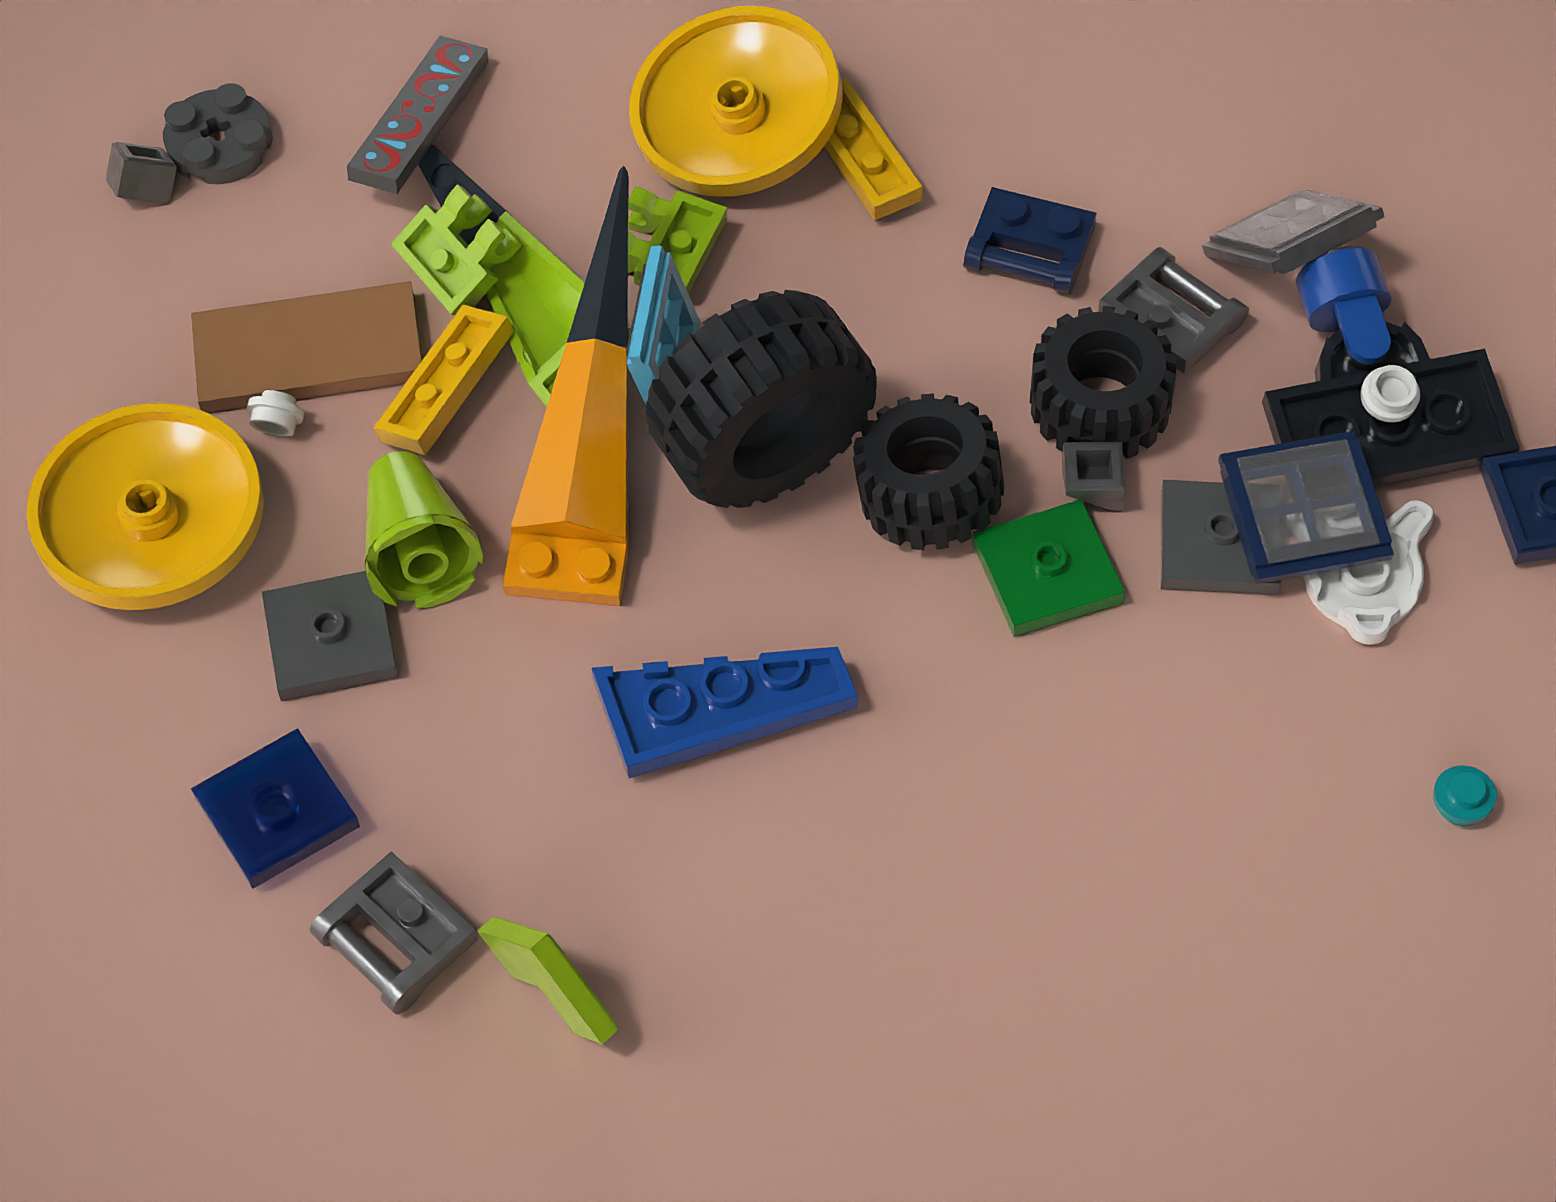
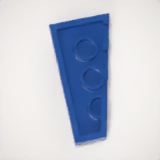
[591,647,858,779]

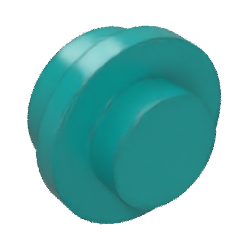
[1433,765,1497,826]

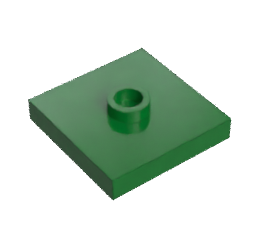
[972,500,1125,637]

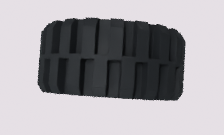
[646,290,877,508]

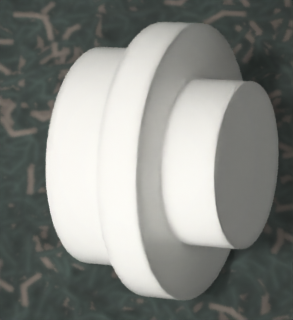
[1361,365,1420,422]
[247,390,305,437]

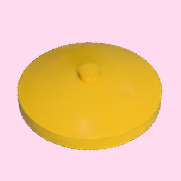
[629,6,843,197]
[26,403,264,610]

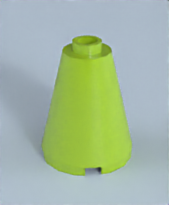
[365,451,484,609]

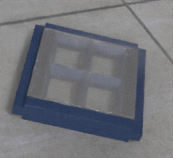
[1218,431,1394,584]

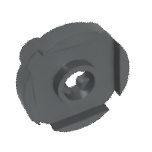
[163,83,272,184]

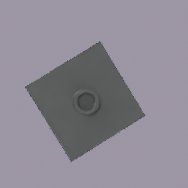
[1160,480,1281,595]
[262,571,398,701]

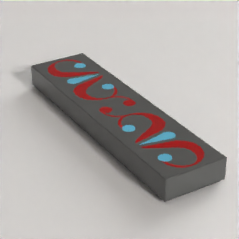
[347,36,488,194]

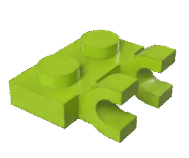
[391,184,523,316]
[628,186,727,294]

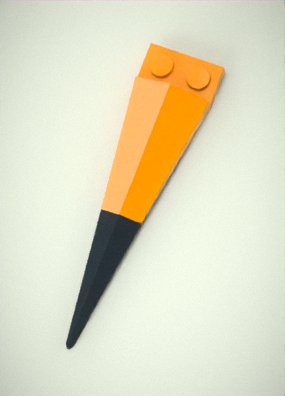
[502,166,629,606]

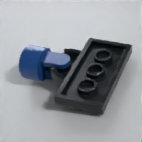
[1262,246,1520,503]

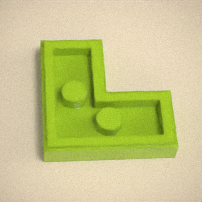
[477,916,618,1045]

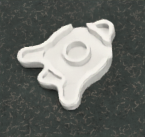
[1285,500,1434,645]

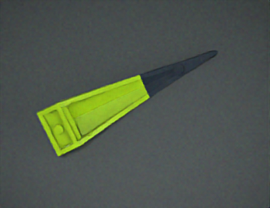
[418,144,633,407]

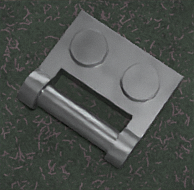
[1098,247,1249,374]
[310,851,478,1015]

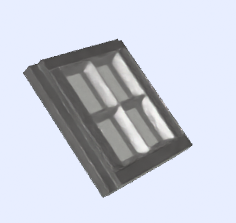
[1202,190,1385,274]

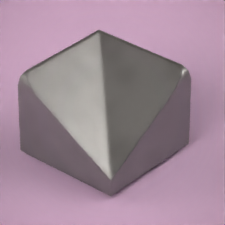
[106,142,177,203]
[1062,442,1125,511]

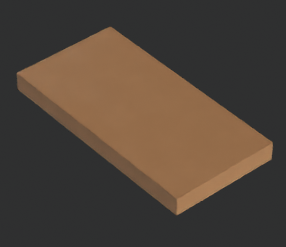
[191,281,422,413]

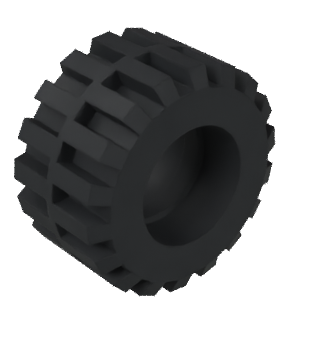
[1029,306,1177,459]
[852,393,1004,550]

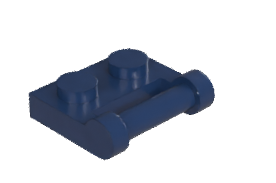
[963,187,1097,294]

